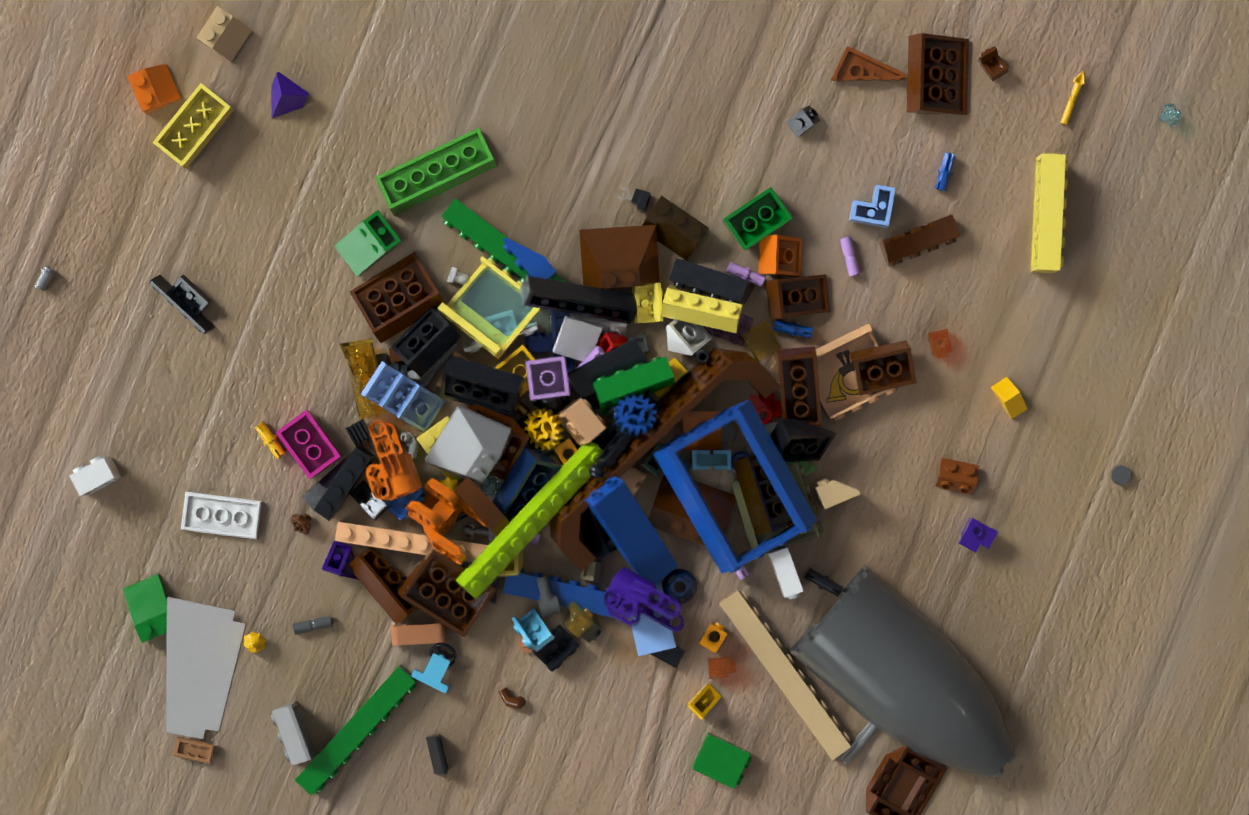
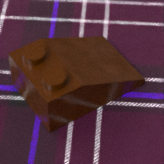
[766,274,831,319]

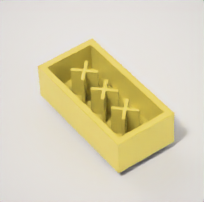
[152,83,234,169]

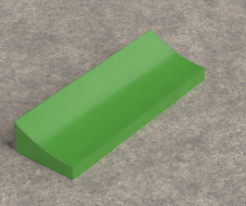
[375,128,497,216]

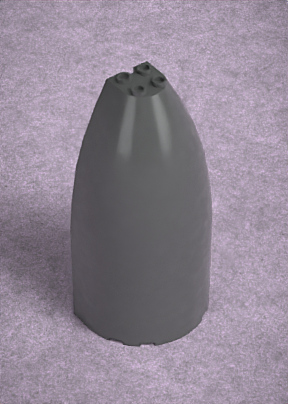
[789,565,1017,778]

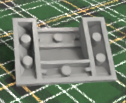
[424,405,511,485]

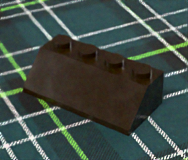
[732,455,793,536]

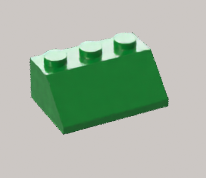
[723,187,793,251]

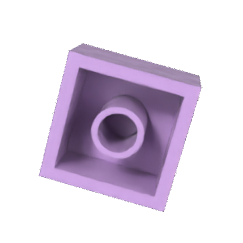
[526,356,570,400]

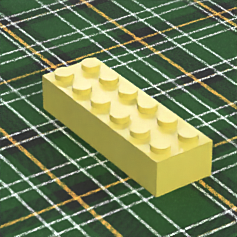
[1031,153,1069,273]

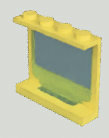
[438,256,541,359]

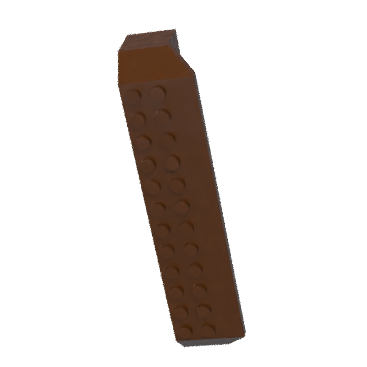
[549,348,780,571]

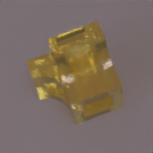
[564,600,594,638]

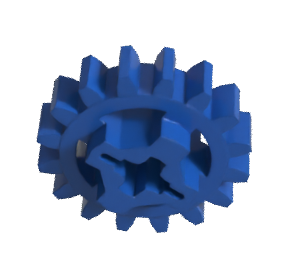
[614,393,657,436]

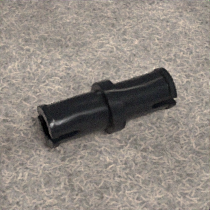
[804,568,843,597]

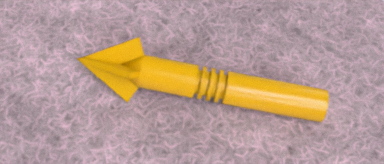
[1060,70,1085,125]

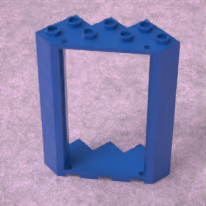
[653,400,817,573]

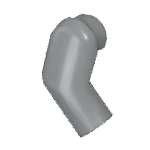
[400,432,419,459]

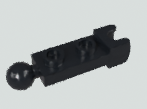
[589,425,641,479]

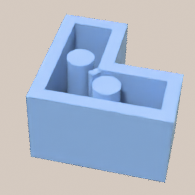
[849,185,895,228]

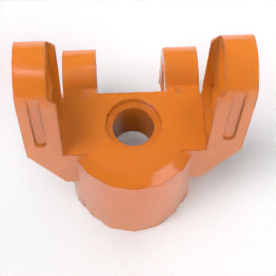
[366,420,423,501]
[406,478,487,565]

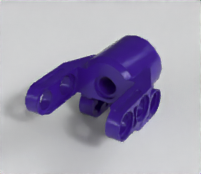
[603,567,684,632]

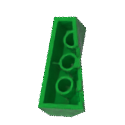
[593,357,675,415]

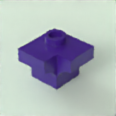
[958,517,998,553]

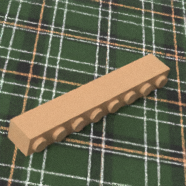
[335,521,489,562]

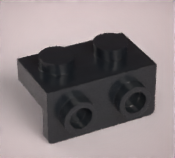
[532,624,579,672]

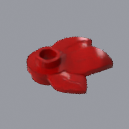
[748,393,782,425]

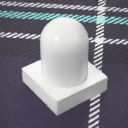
[447,267,469,285]

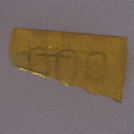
[340,338,388,420]

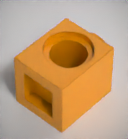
[554,438,577,464]
[699,622,728,654]

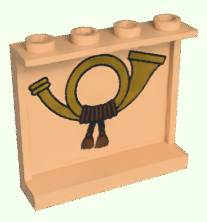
[816,324,897,421]

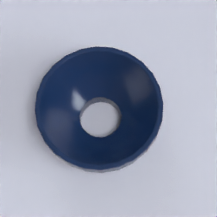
[662,569,697,604]

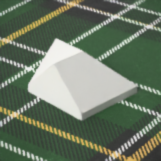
[665,320,712,356]

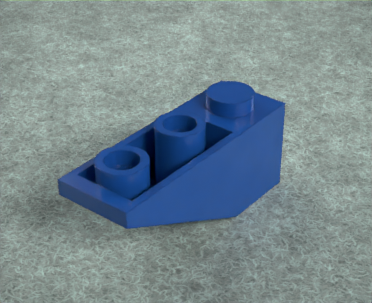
[503,238,557,279]

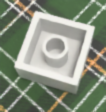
[69,456,122,496]

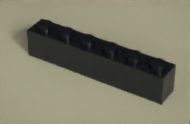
[520,275,637,324]

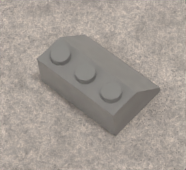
[271,701,316,765]

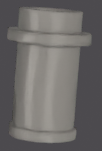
[34,266,55,291]

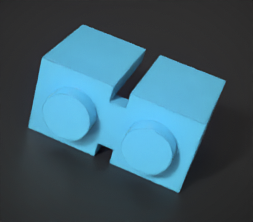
[692,450,731,470]

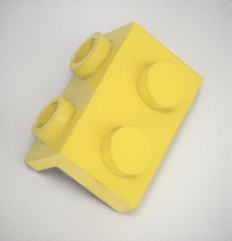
[632,283,663,324]

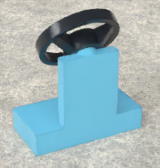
[411,643,457,693]

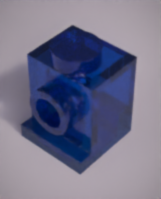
[526,332,553,352]

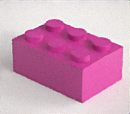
[275,410,343,479]

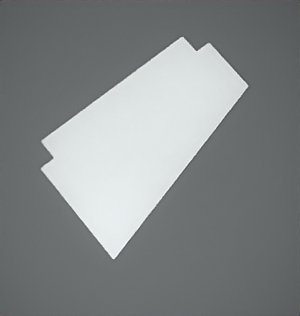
[166,597,246,739]

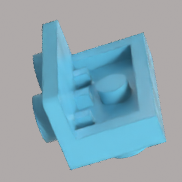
[511,608,555,652]

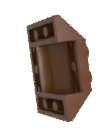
[579,225,660,289]
[464,404,529,480]
[866,746,948,815]

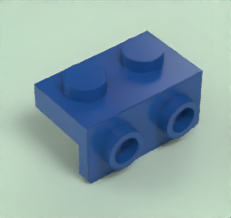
[386,488,425,521]

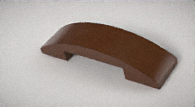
[453,477,510,537]

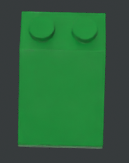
[123,574,169,643]

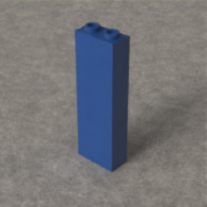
[585,476,678,585]

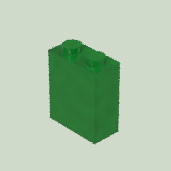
[692,732,752,789]

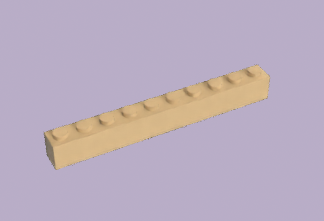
[719,590,851,761]

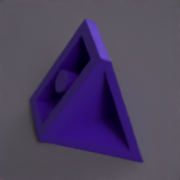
[271,71,309,118]
[322,540,359,580]

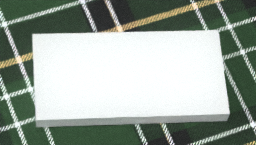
[181,492,262,539]

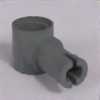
[537,576,561,617]

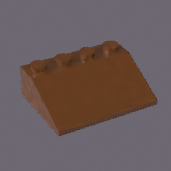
[907,33,969,115]
[350,252,446,343]
[648,474,736,546]
[398,548,497,637]

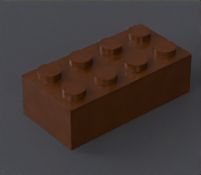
[777,346,822,427]

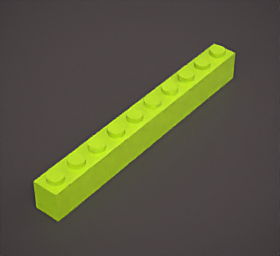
[456,441,603,599]

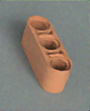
[391,622,447,645]

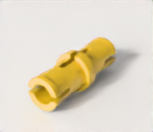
[254,421,286,459]

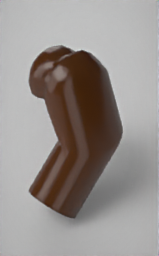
[498,687,526,710]

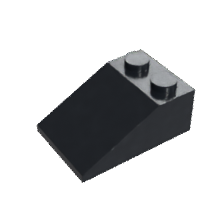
[770,419,836,462]

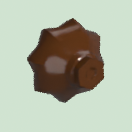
[290,513,311,535]

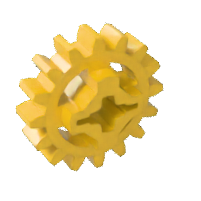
[524,408,564,451]

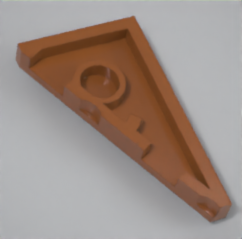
[831,46,907,81]

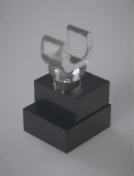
[617,187,651,213]

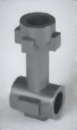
[465,524,496,541]

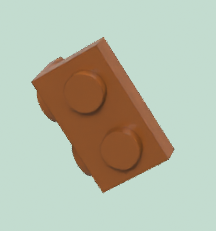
[936,458,979,494]

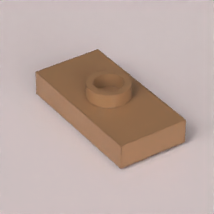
[173,736,216,764]

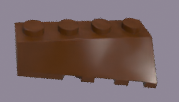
[879,215,960,266]
[348,547,417,625]

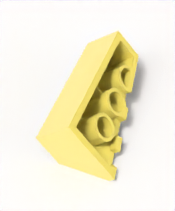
[661,285,742,333]

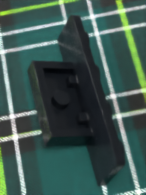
[149,275,215,334]

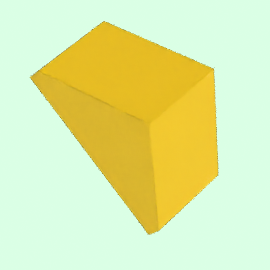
[990,377,1028,419]
[687,683,722,720]

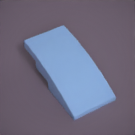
[361,362,446,432]
[630,581,676,656]

